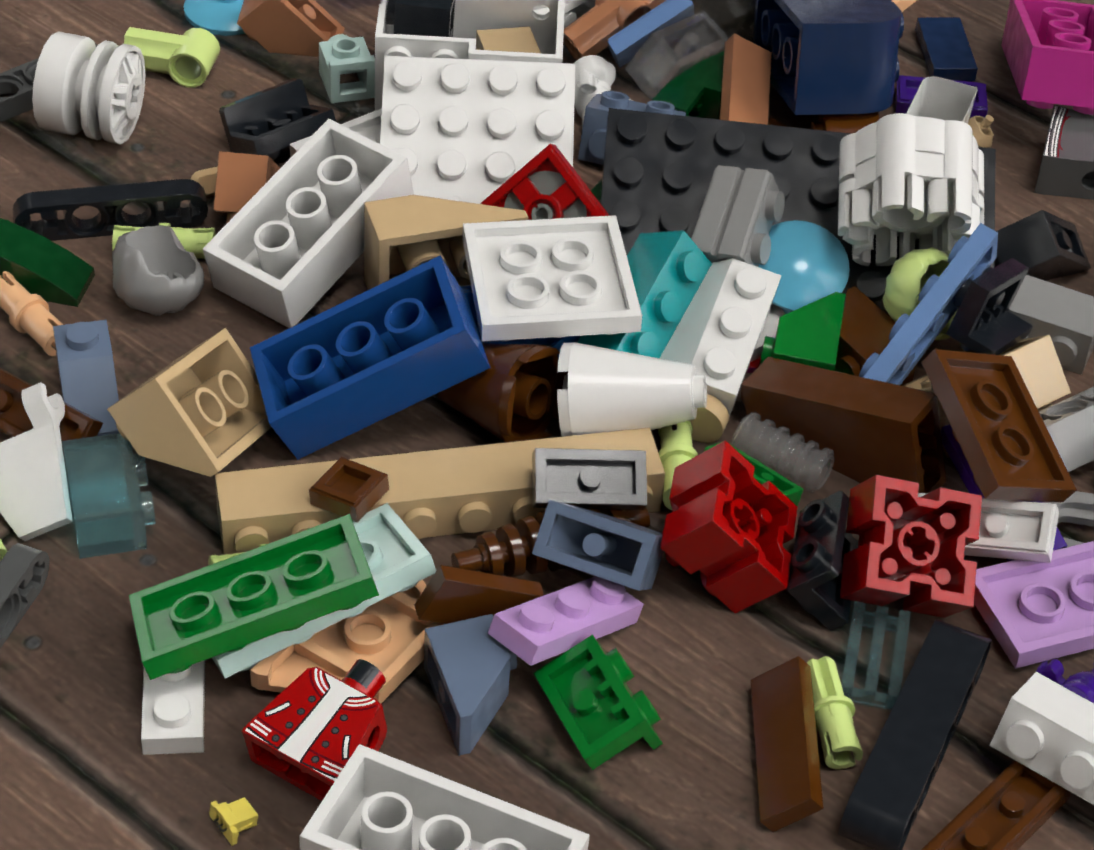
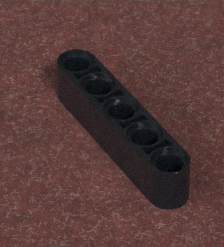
[838,619,992,850]

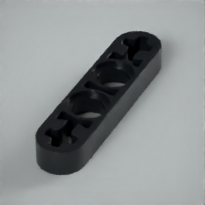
[13,179,208,241]

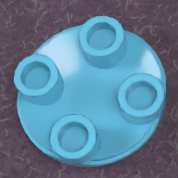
[758,220,850,314]

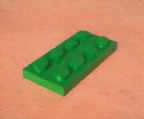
[128,514,379,680]

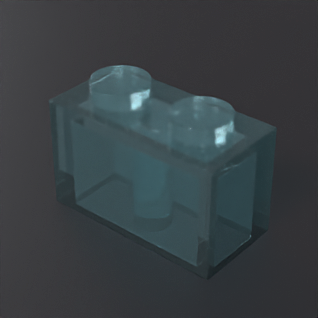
[62,433,156,559]

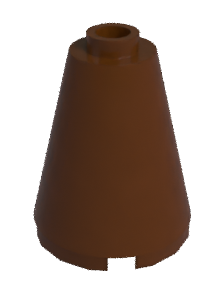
[434,343,568,443]

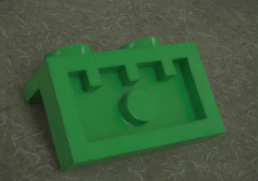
[533,634,663,770]

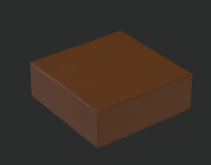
[309,457,389,523]

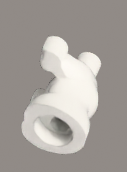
[574,55,633,129]

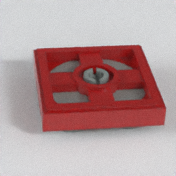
[480,144,610,220]

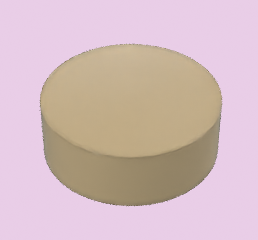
[675,394,729,443]

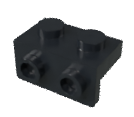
[219,78,336,160]
[946,258,1033,355]
[787,491,858,631]

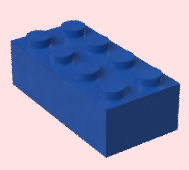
[250,255,491,460]

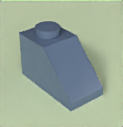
[53,320,123,442]
[532,499,664,591]
[424,614,517,756]

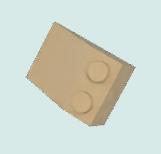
[364,195,528,290]

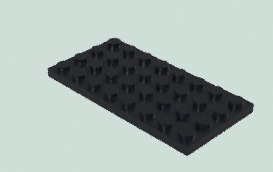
[600,108,996,317]

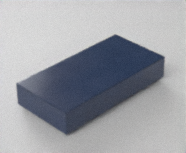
[915,17,978,82]

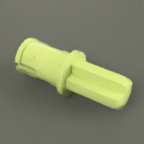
[806,656,863,769]

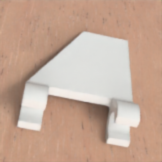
[0,382,73,541]

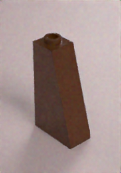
[741,357,947,493]

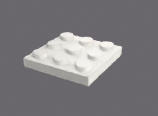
[462,215,642,342]

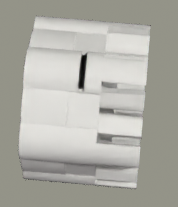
[838,113,984,266]

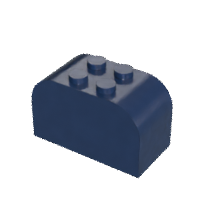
[753,0,904,115]

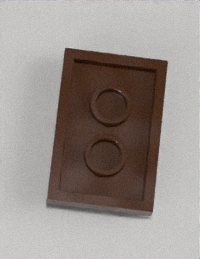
[922,349,1077,502]

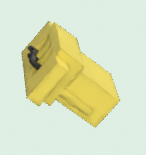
[209,797,258,846]

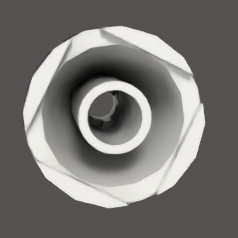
[557,342,707,437]

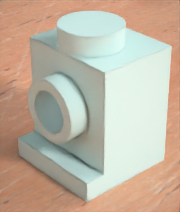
[319,34,375,104]

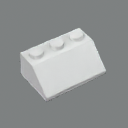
[660,258,782,418]

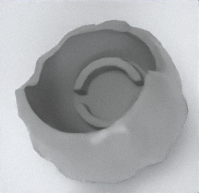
[112,225,204,316]

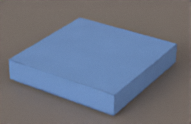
[608,0,695,68]

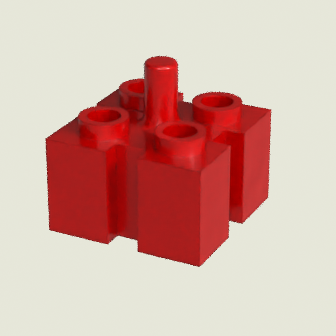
[660,440,798,613]
[840,475,982,618]

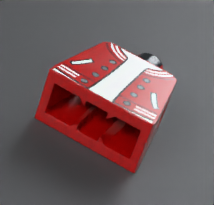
[242,659,388,801]

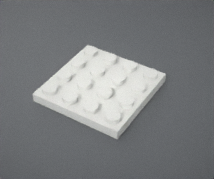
[380,56,575,204]

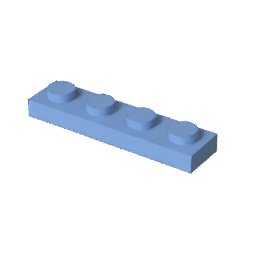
[859,223,998,385]

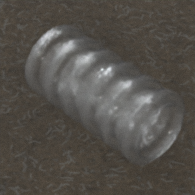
[731,412,835,493]

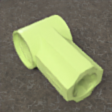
[124,27,220,88]

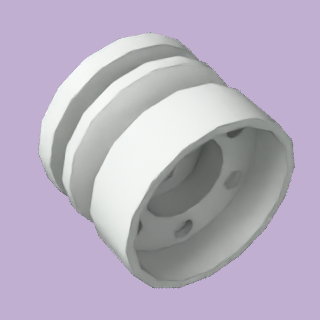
[32,31,146,145]

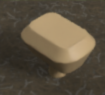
[968,115,994,148]
[191,166,218,197]

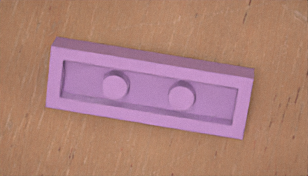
[488,576,644,666]

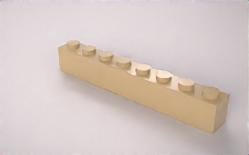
[215,428,665,555]

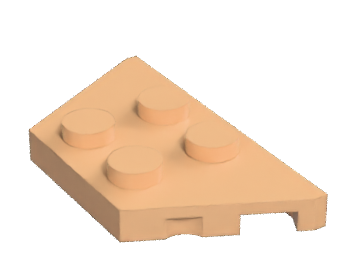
[250,580,443,704]

